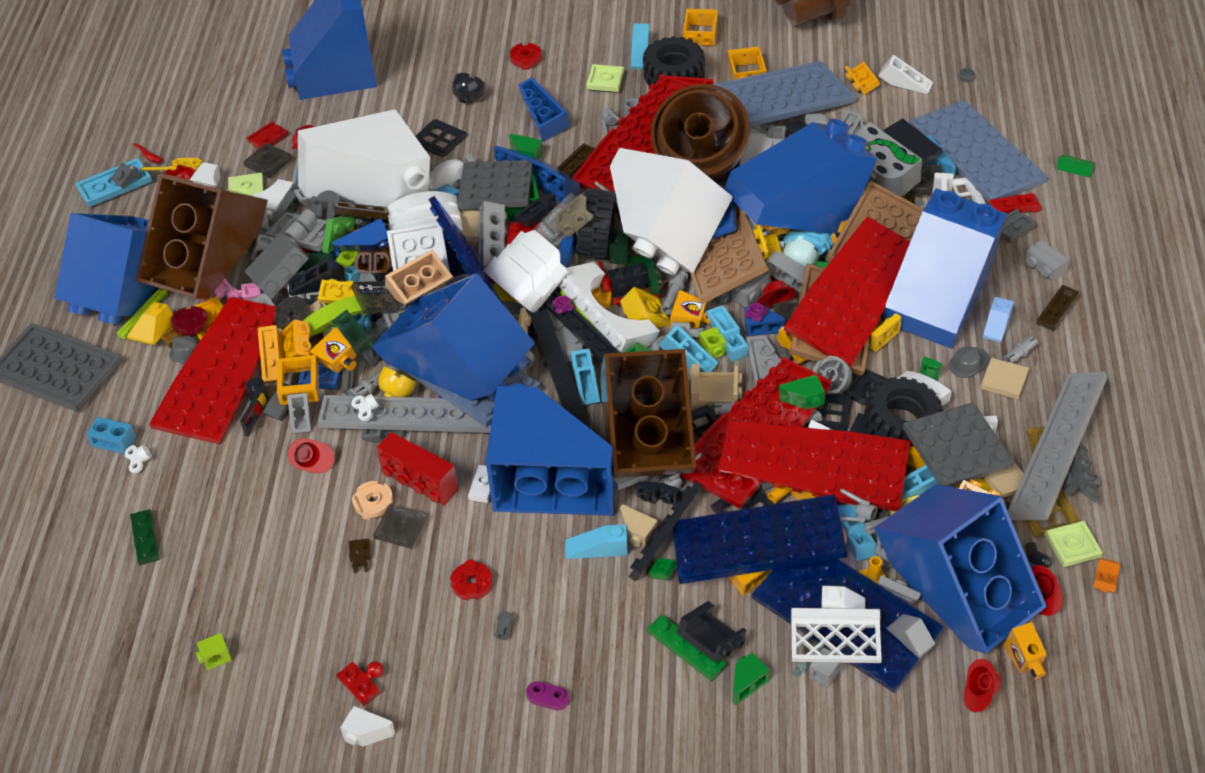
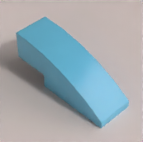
[631,23,650,69]
[706,305,748,362]
[570,349,600,406]
[833,504,877,561]

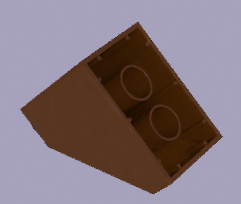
[135,174,268,300]
[600,349,696,478]

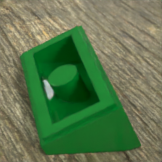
[1056,154,1095,177]

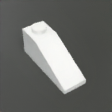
[878,55,933,94]

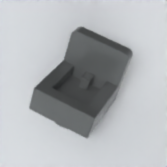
[111,163,142,189]

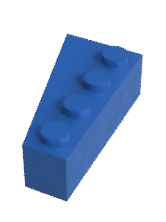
[519,77,570,142]

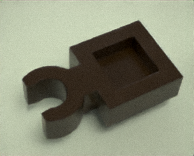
[349,538,371,573]

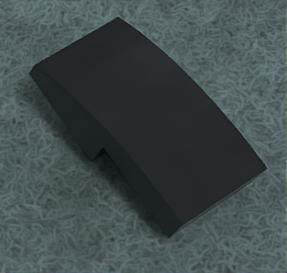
[637,481,680,505]

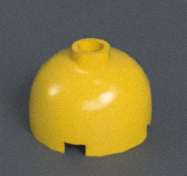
[378,366,417,397]

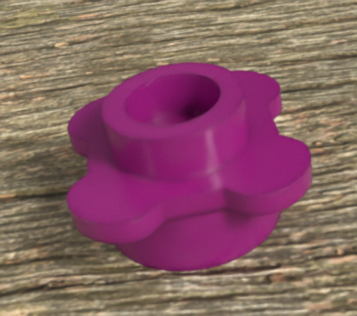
[552,296,573,314]
[745,303,767,322]

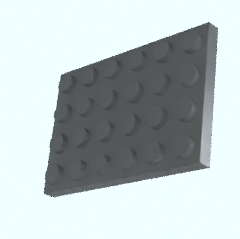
[0,323,122,412]

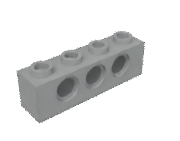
[478,201,507,272]

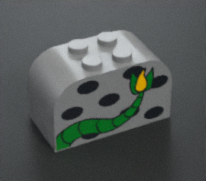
[854,122,922,197]

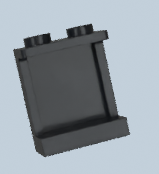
[677,601,747,663]

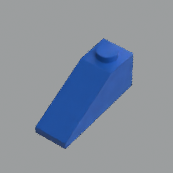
[332,218,389,251]

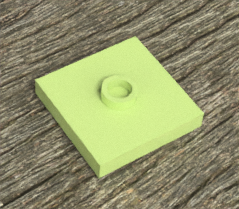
[586,64,624,92]
[228,173,264,195]
[1045,521,1103,567]

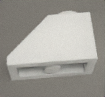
[821,586,865,609]
[340,706,395,746]

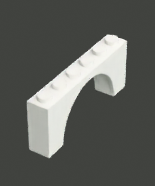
[190,162,295,220]
[558,262,660,353]

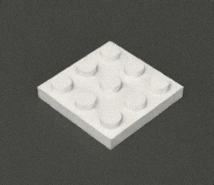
[387,222,450,272]

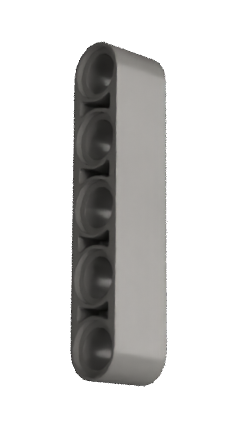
[766,251,805,293]

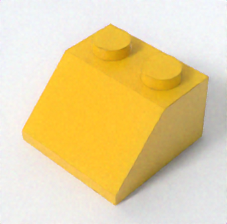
[620,287,670,329]

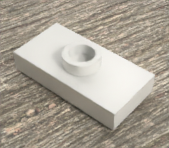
[468,465,491,503]

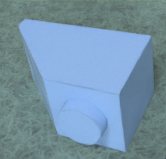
[983,297,1014,342]

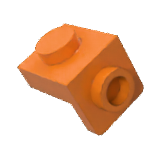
[1093,558,1121,593]

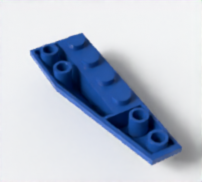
[494,146,580,206]

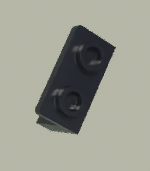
[608,263,649,298]

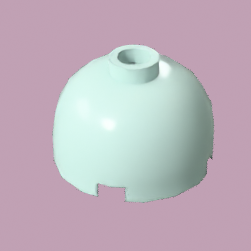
[783,239,820,267]

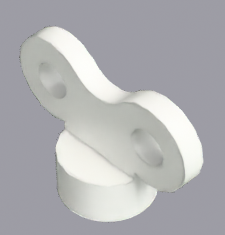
[351,394,380,422]
[125,444,152,474]

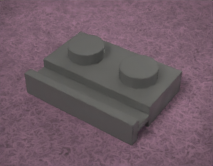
[1001,209,1036,243]

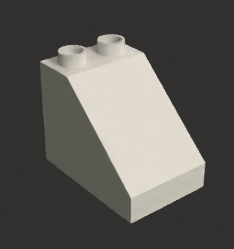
[298,109,430,207]
[610,148,733,276]

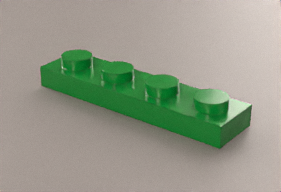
[647,614,726,682]

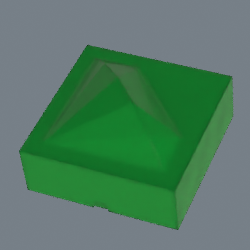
[920,356,942,380]
[648,558,677,580]

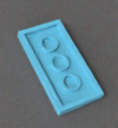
[75,158,152,207]

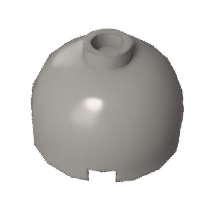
[813,356,852,395]

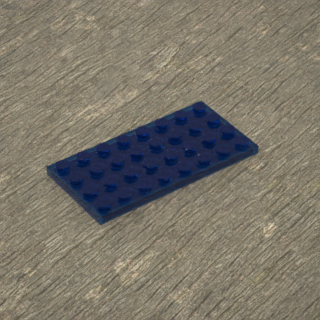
[428,195,504,305]
[673,494,848,585]
[751,536,944,693]

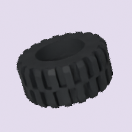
[643,36,705,86]
[576,188,617,259]
[863,377,943,447]

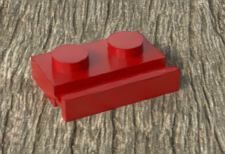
[247,121,289,153]

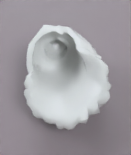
[428,159,464,191]

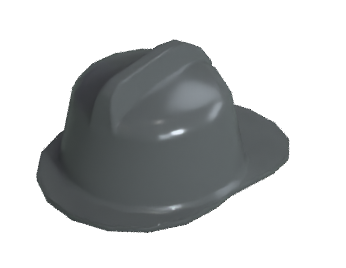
[169,336,198,364]
[949,346,991,378]

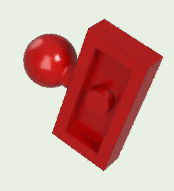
[336,661,384,707]

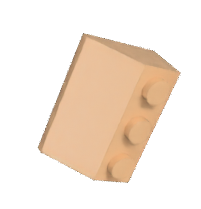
[385,249,453,305]

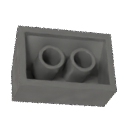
[244,231,309,298]

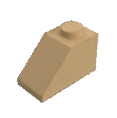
[620,504,658,548]

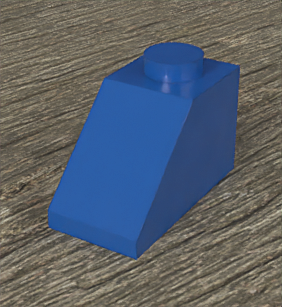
[744,306,785,336]

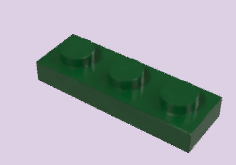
[641,255,662,295]
[130,509,160,566]

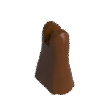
[355,250,390,273]

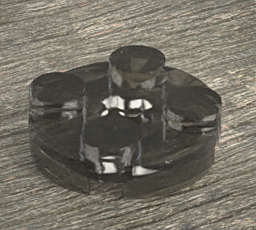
[274,296,312,330]

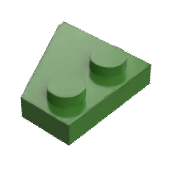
[322,215,355,254]

